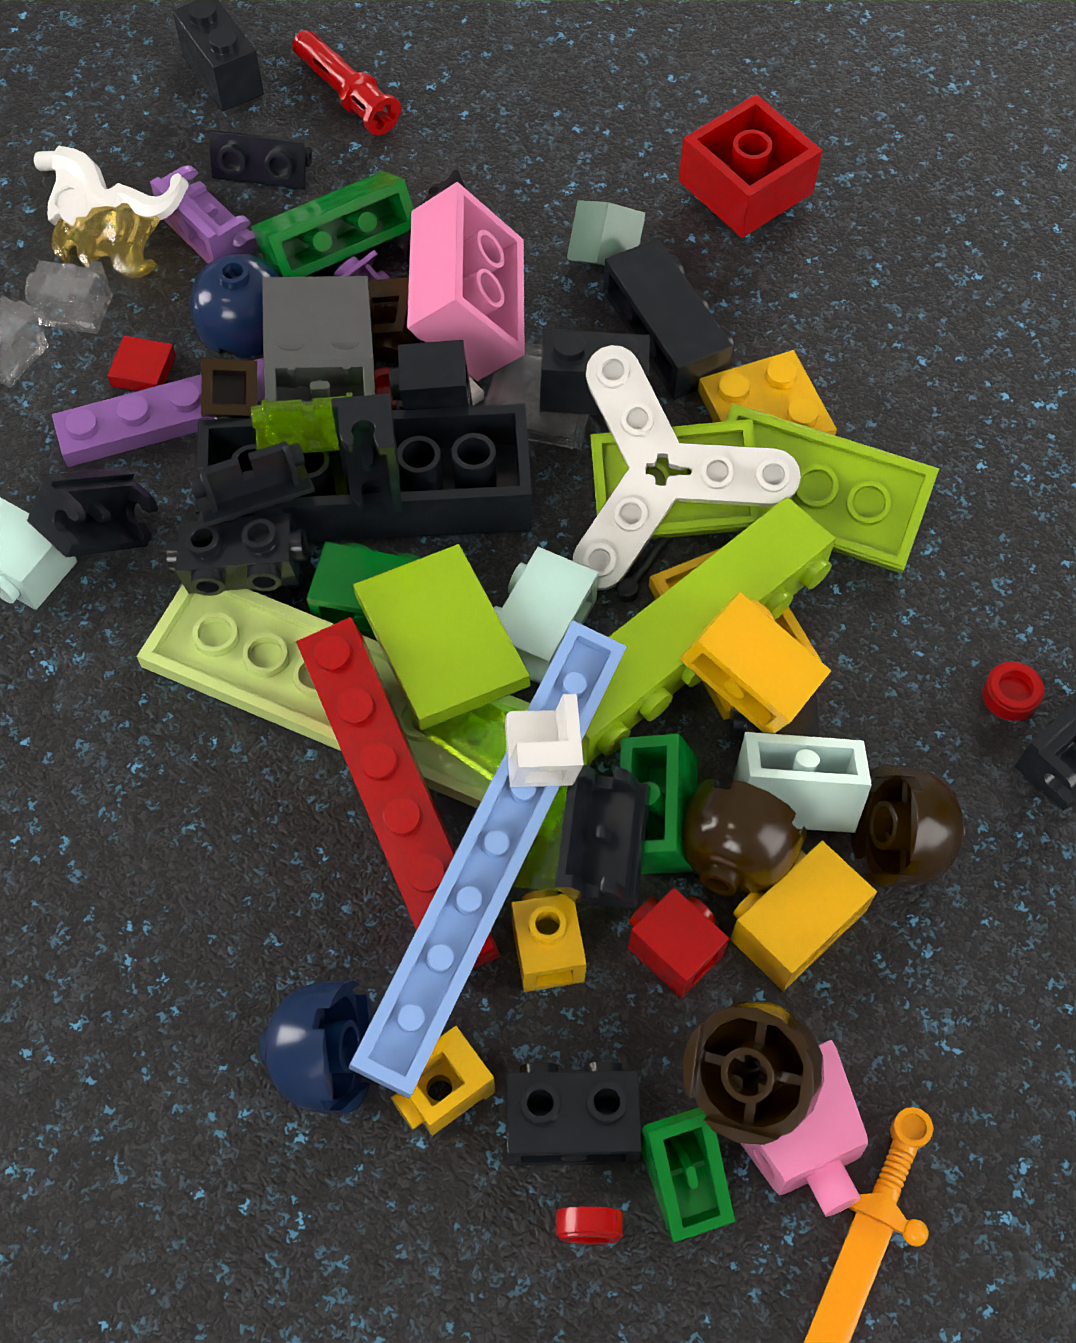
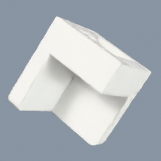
[505,694,584,787]

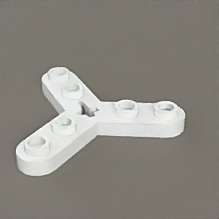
[573,345,801,590]

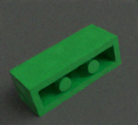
[251,171,414,277]

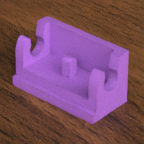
[150,165,258,264]

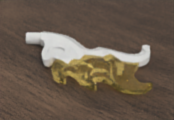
[34,146,189,279]

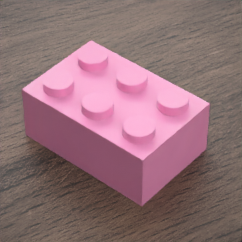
[407,182,525,381]

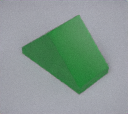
[641,1107,735,1243]

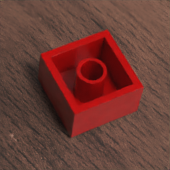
[678,94,823,238]

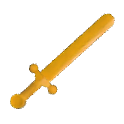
[804,1107,934,1343]

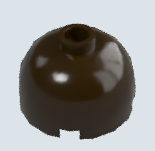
[851,764,966,887]
[682,779,807,896]
[682,1001,824,1145]

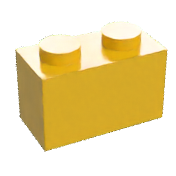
[680,591,831,734]
[730,840,877,991]

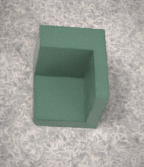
[567,200,646,266]

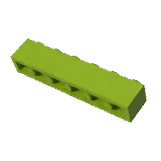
[581,497,836,765]

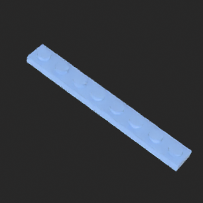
[348,620,627,1098]

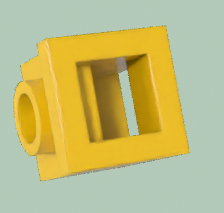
[391,1026,495,1136]

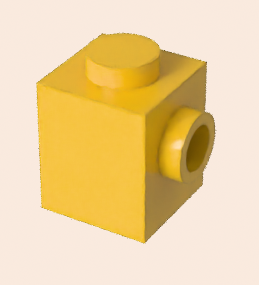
[511,889,586,992]

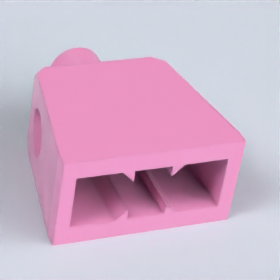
[740,1040,868,1217]

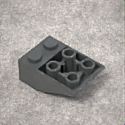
[262,276,375,417]

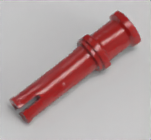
[292,30,401,136]

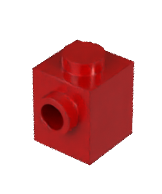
[628,888,730,999]

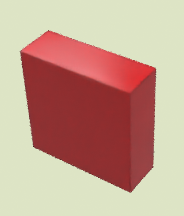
[107,336,176,391]

